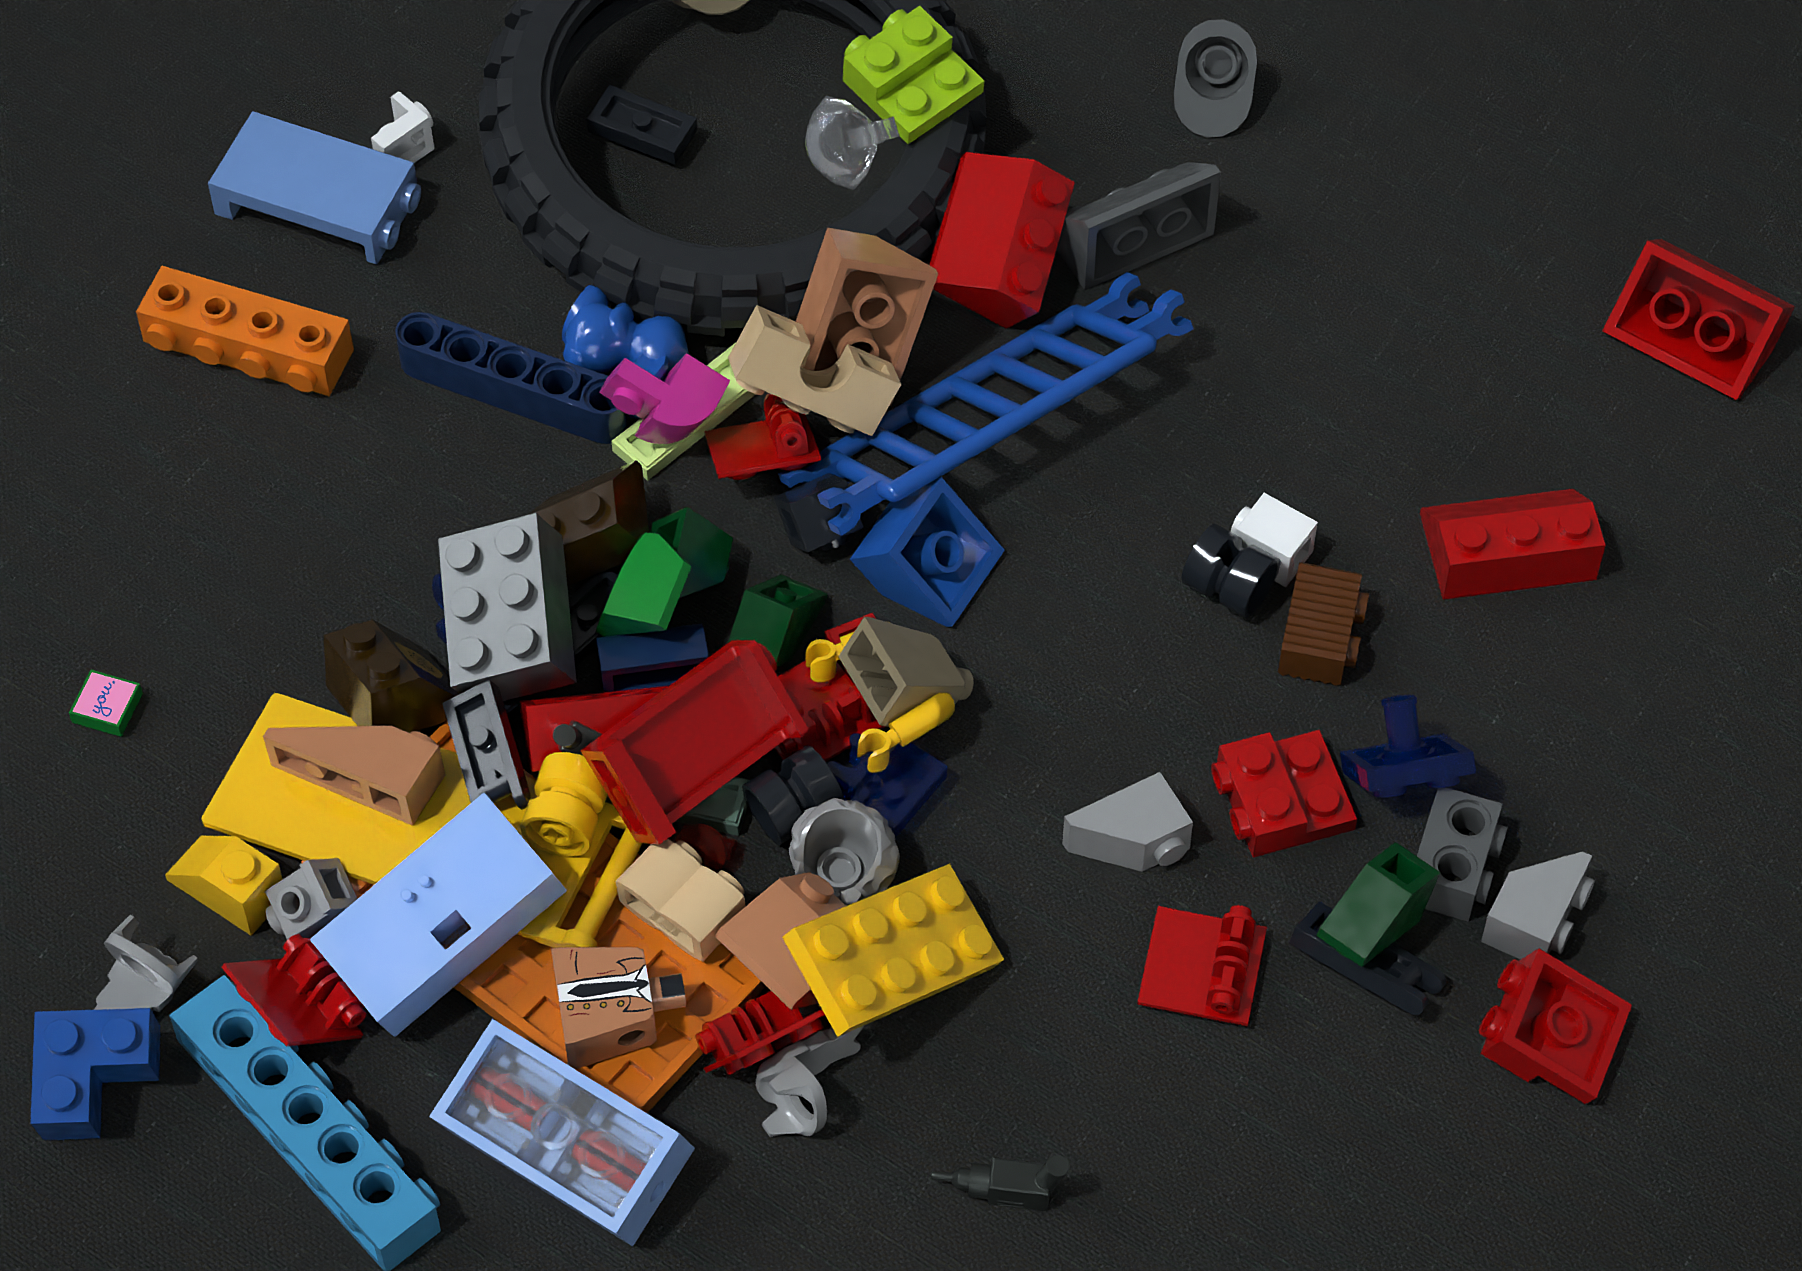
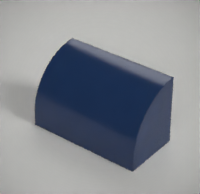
[596,623,709,692]

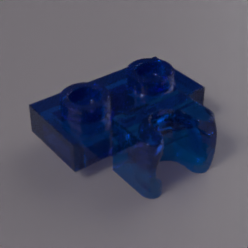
[826,733,948,838]

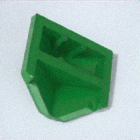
[595,533,692,637]

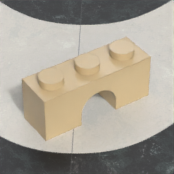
[728,305,901,436]

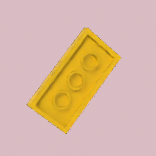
[782,864,1004,1037]

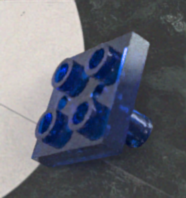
[1340,695,1476,797]

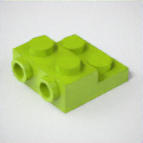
[843,6,985,144]

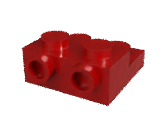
[1211,730,1357,858]
[1479,948,1632,1104]

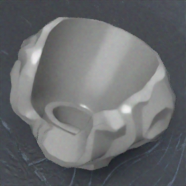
[789,798,900,906]

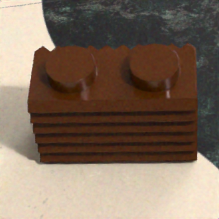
[1278,562,1369,686]

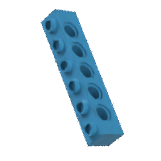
[169,975,441,1271]

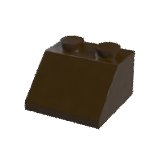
[528,460,649,586]

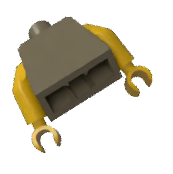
[805,616,974,773]

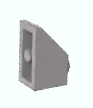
[1062,772,1193,872]

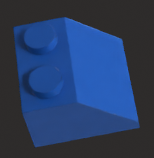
[850,477,1005,627]

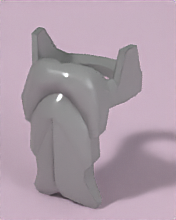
[94,914,198,1012]
[756,1026,864,1137]

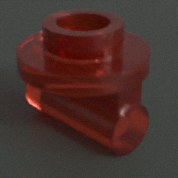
[674,823,737,873]

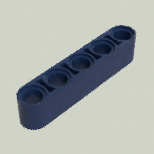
[395,312,630,444]

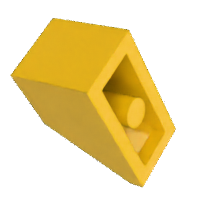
[165,836,283,936]

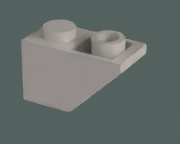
[1481,851,1595,959]

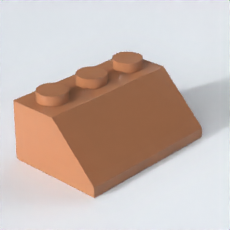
[796,228,938,406]

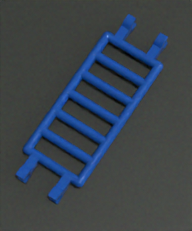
[778,272,1193,536]

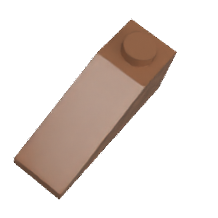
[263,726,446,826]

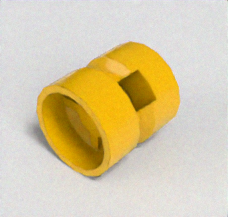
[520,752,607,857]

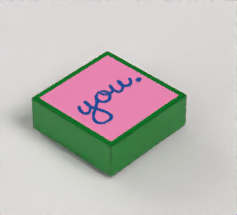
[69,670,143,737]

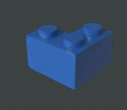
[31,1008,161,1140]

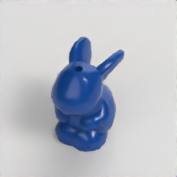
[562,285,689,419]

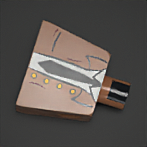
[551,947,686,1069]

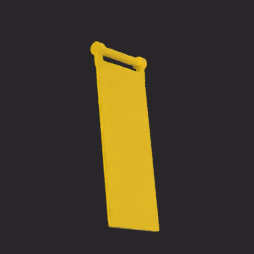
[201,693,643,948]

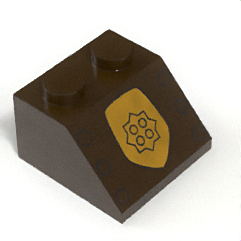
[323,620,459,733]

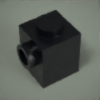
[773,473,863,553]

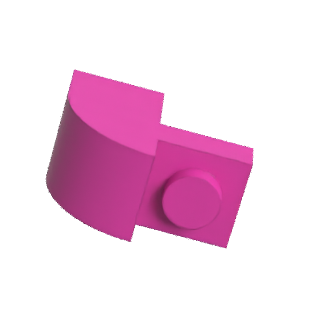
[599,353,730,444]

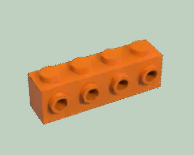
[136,266,354,396]

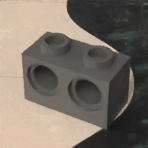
[1417,785,1508,922]

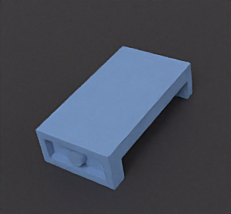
[208,111,421,265]

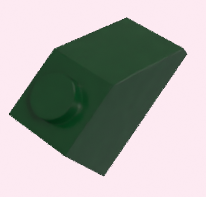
[650,507,733,600]
[728,574,828,667]

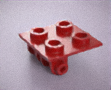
[704,393,821,480]
[773,660,886,762]
[1137,905,1267,1026]
[221,934,366,1047]
[695,991,825,1075]

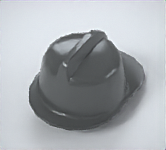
[1174,19,1257,138]

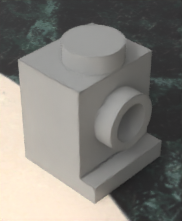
[265,858,358,940]

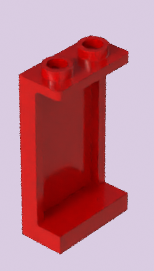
[580,640,809,845]

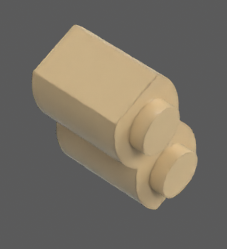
[615,839,746,961]

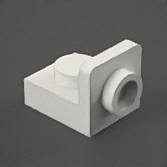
[371,91,434,163]

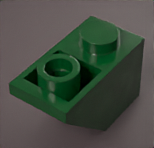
[1316,842,1441,967]

